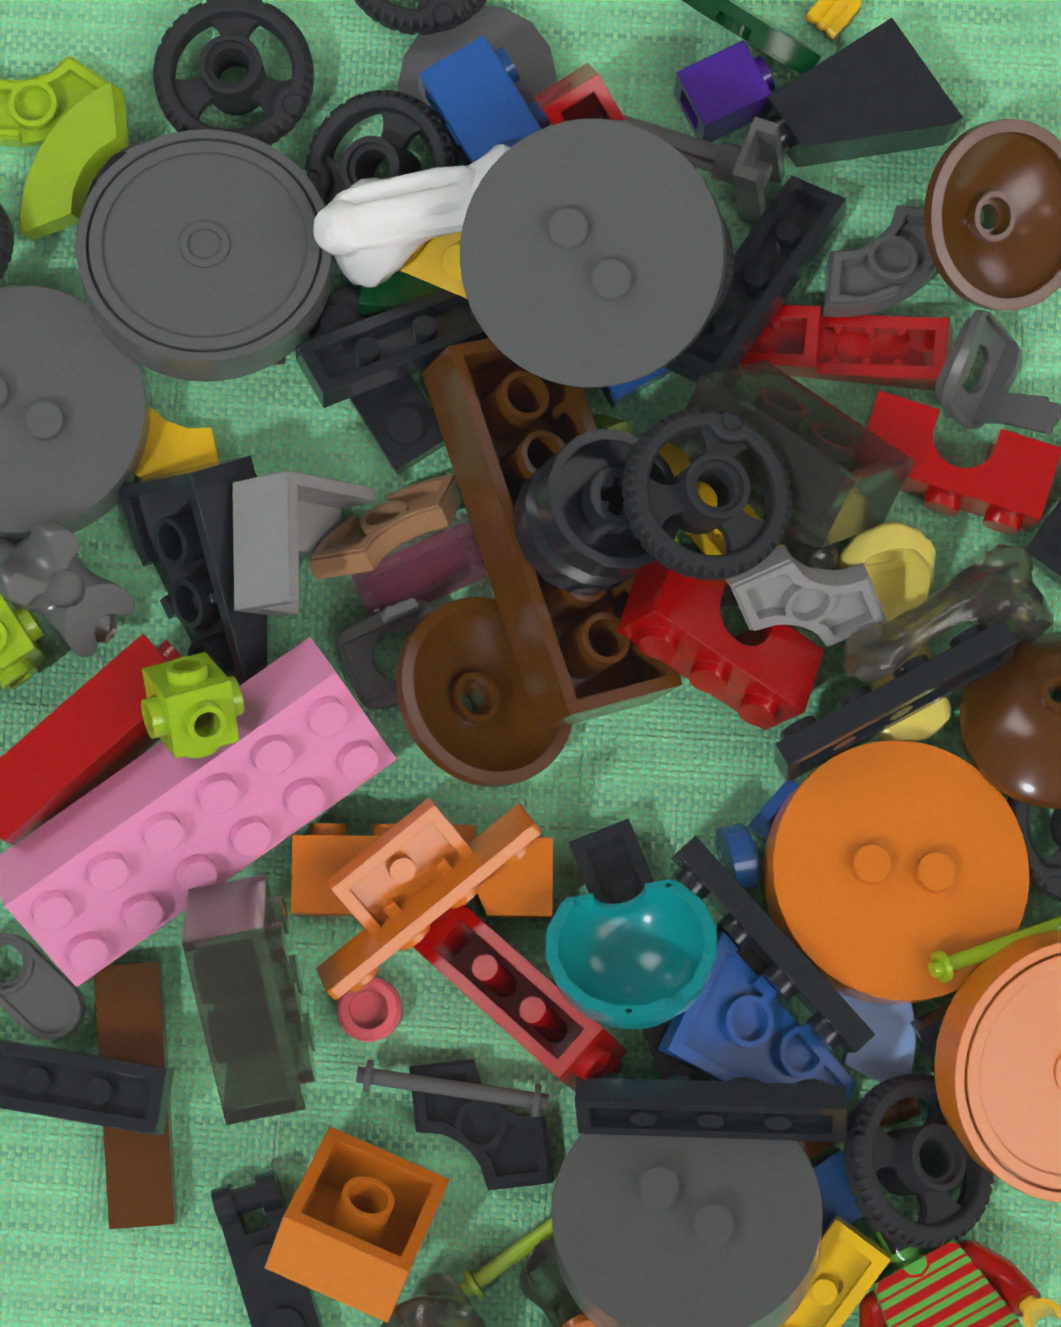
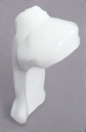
[313,144,511,287]

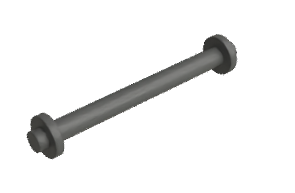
[356,1059,549,1117]

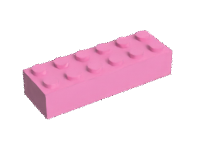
[0,637,397,988]

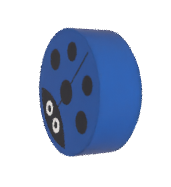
[716,823,760,888]

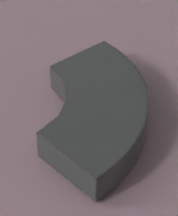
[822,205,937,317]

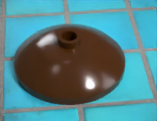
[924,119,1061,311]
[396,597,572,787]
[959,633,1061,809]

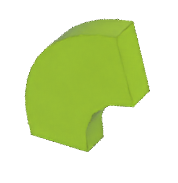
[0,55,110,147]
[20,82,130,241]

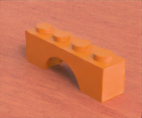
[291,823,553,919]

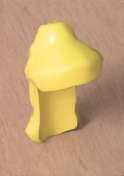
[833,522,952,742]

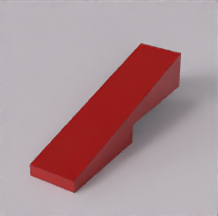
[735,305,953,391]

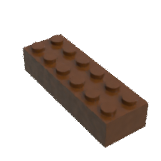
[422,338,683,733]

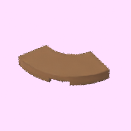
[308,474,463,579]

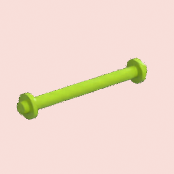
[928,916,1061,984]
[460,1217,553,1299]

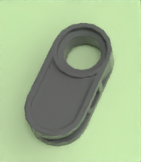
[0,933,86,1040]

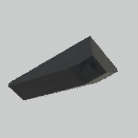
[119,455,267,686]

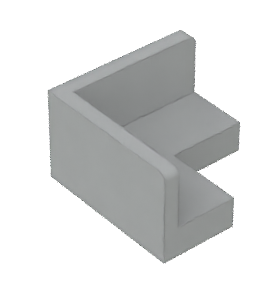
[233,470,376,617]

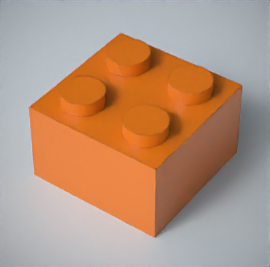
[265,1126,450,1323]

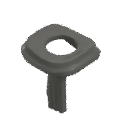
[935,310,1061,435]
[336,598,435,709]

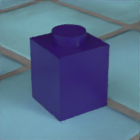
[674,40,775,143]

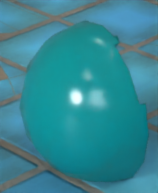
[545,879,717,1029]

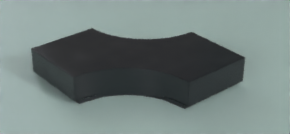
[409,1059,553,1190]

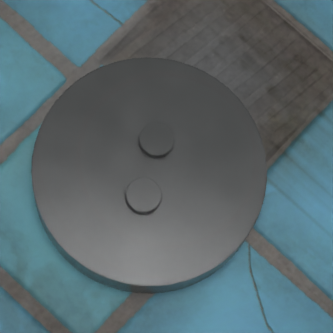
[460,119,727,387]
[76,129,333,382]
[0,285,153,542]
[551,1134,823,1327]

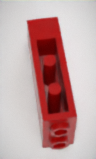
[413,905,628,1092]

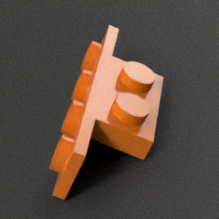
[316,797,541,1000]

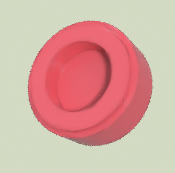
[337,977,402,1042]

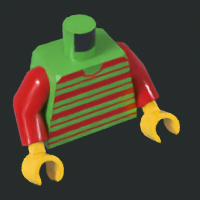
[859,1214,1061,1327]

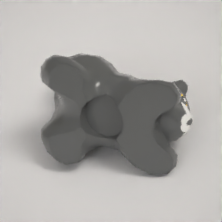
[0,520,135,658]

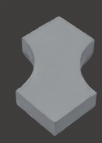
[727,545,887,647]

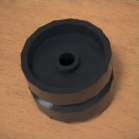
[514,429,679,595]

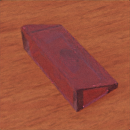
[351,523,487,615]

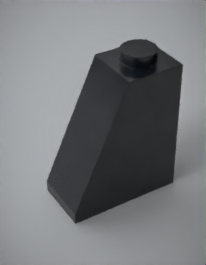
[763,18,963,167]

